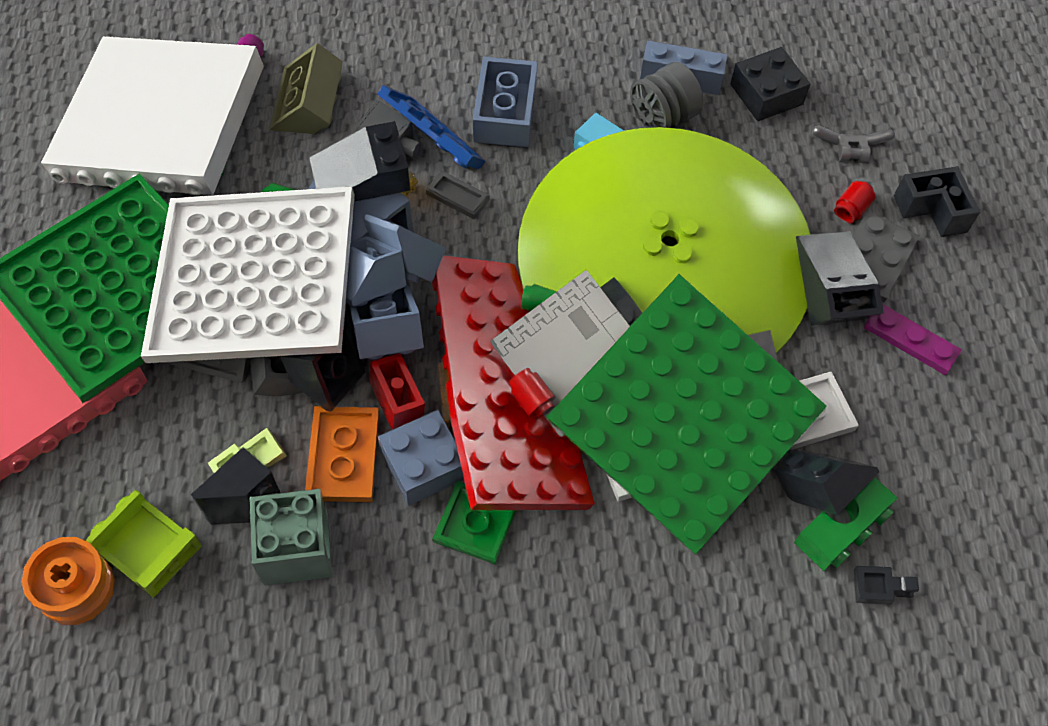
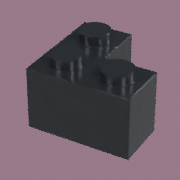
[894,166,980,237]

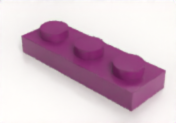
[864,304,962,376]

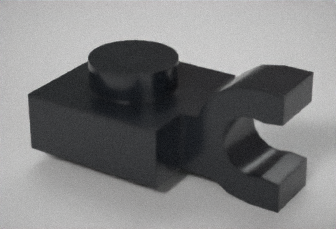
[854,566,919,604]

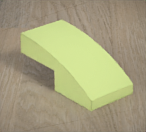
[208,428,287,473]

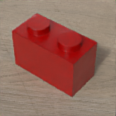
[370,353,425,430]

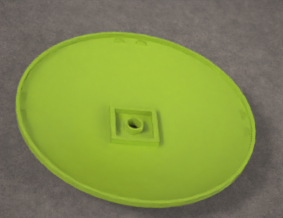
[518,127,810,354]

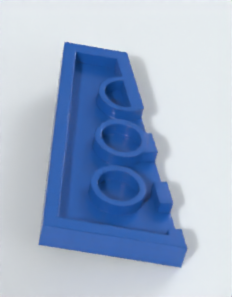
[377,85,486,169]

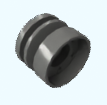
[630,62,703,128]

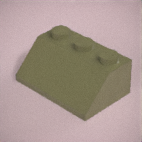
[269,43,343,134]

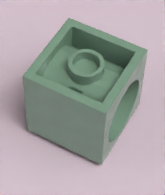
[250,489,333,586]

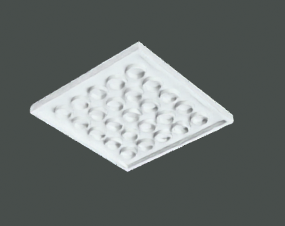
[141,187,355,363]

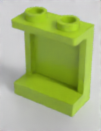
[86,490,202,598]

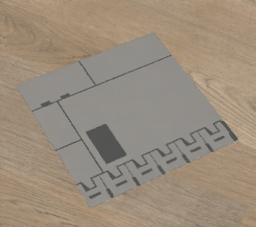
[490,270,630,437]

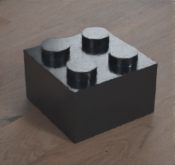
[730,47,811,122]

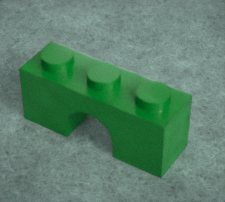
[794,477,897,571]

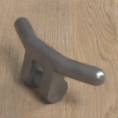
[812,126,895,163]

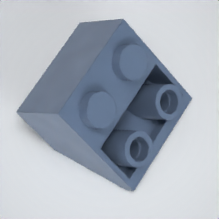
[345,236,406,307]

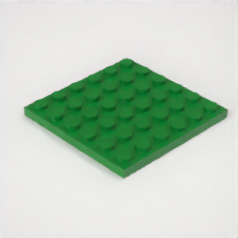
[0,173,169,403]
[546,274,827,554]

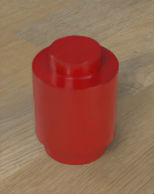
[834,181,876,223]
[508,368,556,418]

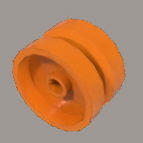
[21,537,115,625]

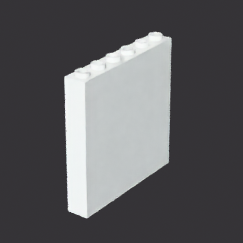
[41,36,264,195]

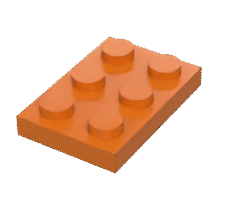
[305,406,380,502]

